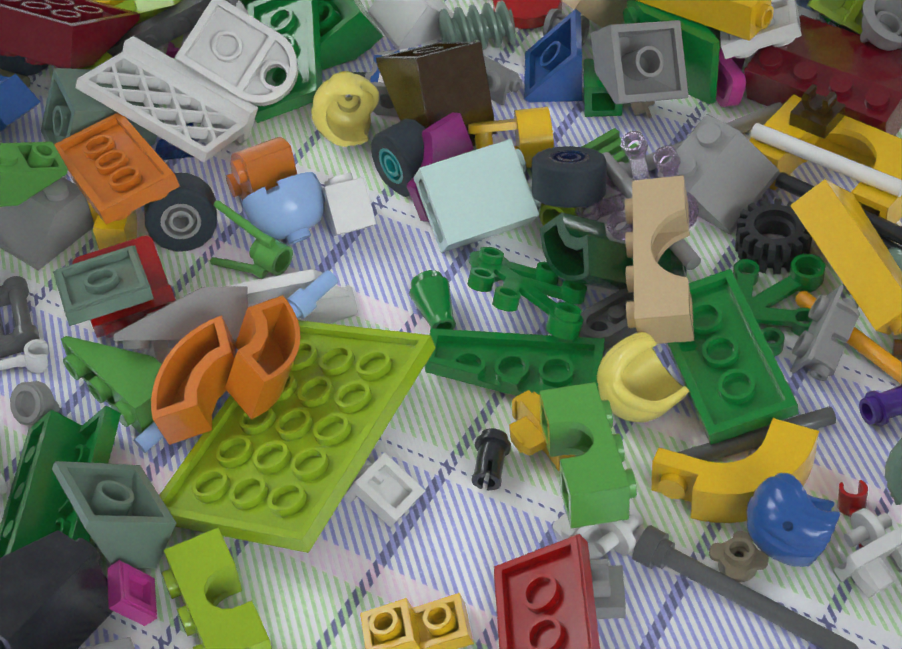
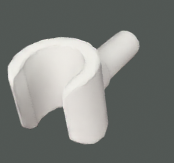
[0,339,49,374]

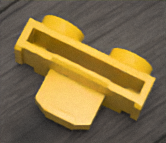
[509,390,576,471]

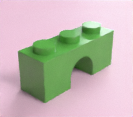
[540,382,637,529]

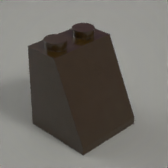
[376,42,497,147]

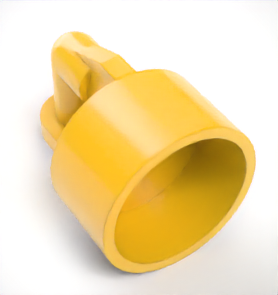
[468,106,554,168]

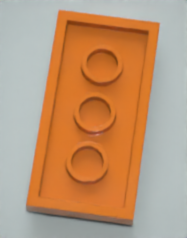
[54,112,180,225]

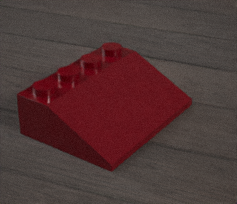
[0,0,140,69]
[744,15,902,136]

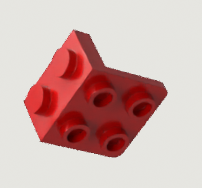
[72,235,176,338]

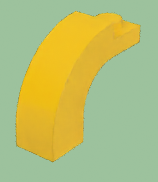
[651,418,819,523]

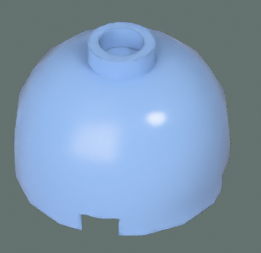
[241,172,325,245]

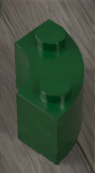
[540,213,633,290]

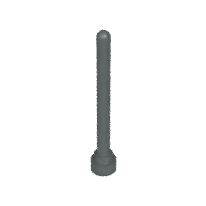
[632,525,859,649]

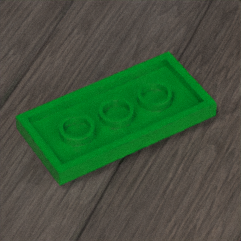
[247,0,323,123]
[665,269,799,445]

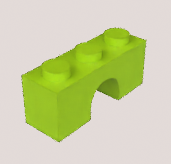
[161,528,272,649]

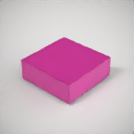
[107,560,157,626]

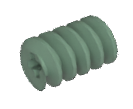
[439,1,516,50]

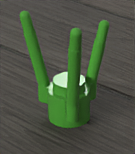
[210,201,293,279]

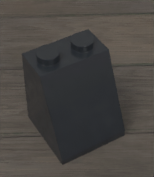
[0,530,113,649]

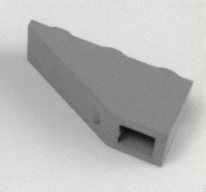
[114,286,248,349]

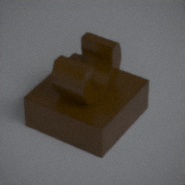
[789,84,846,139]

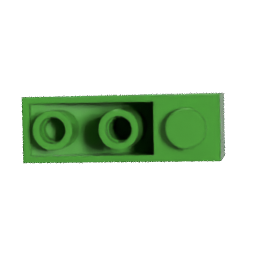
[61,336,162,433]

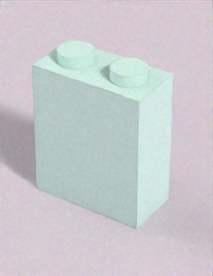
[414,139,540,253]

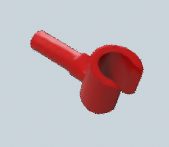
[837,480,868,548]

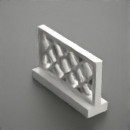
[76,36,258,162]

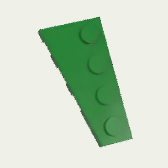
[425,328,604,396]

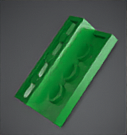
[0,405,121,558]

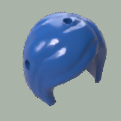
[747,473,840,567]

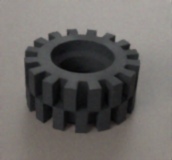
[735,198,812,275]

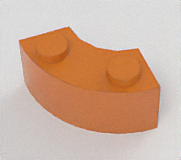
[226,137,297,200]
[225,295,301,419]
[151,315,237,445]

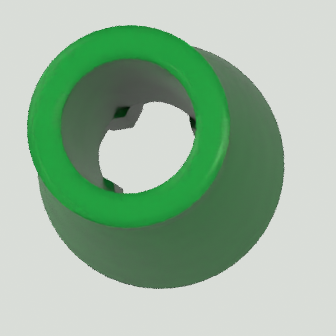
[409,270,456,330]

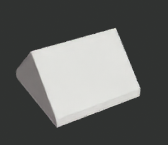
[368,0,453,50]

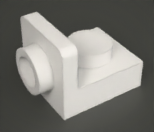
[343,452,426,527]

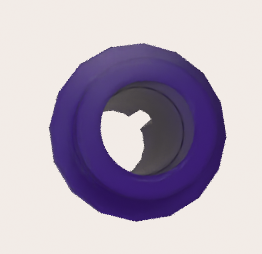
[859,385,902,427]

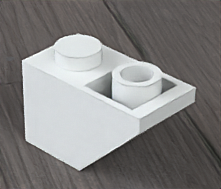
[322,172,376,237]

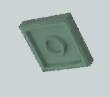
[53,245,154,326]

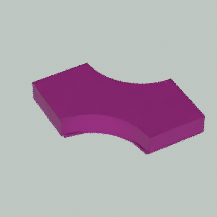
[407,112,474,222]

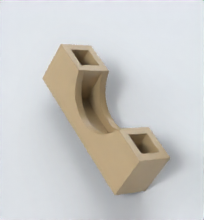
[625,175,694,344]

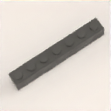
[107,0,238,57]

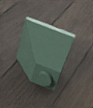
[52,461,176,568]

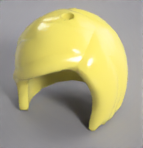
[311,71,379,147]
[597,332,689,423]

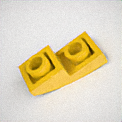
[360,592,474,649]

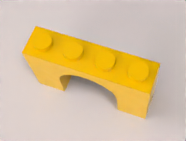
[749,95,902,224]

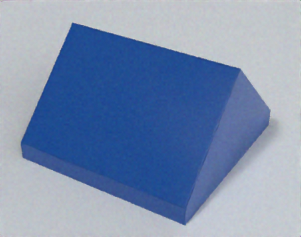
[524,9,583,103]

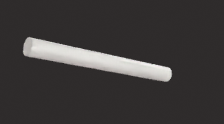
[750,123,902,197]

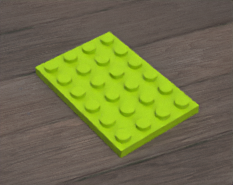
[159,320,436,553]

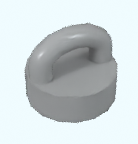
[10,381,60,426]

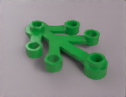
[467,247,587,340]
[733,254,826,357]

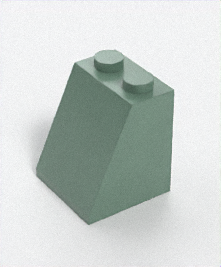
[41,68,165,174]

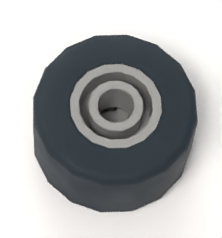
[144,173,217,252]

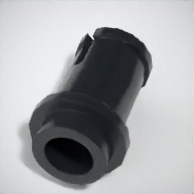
[471,428,511,491]

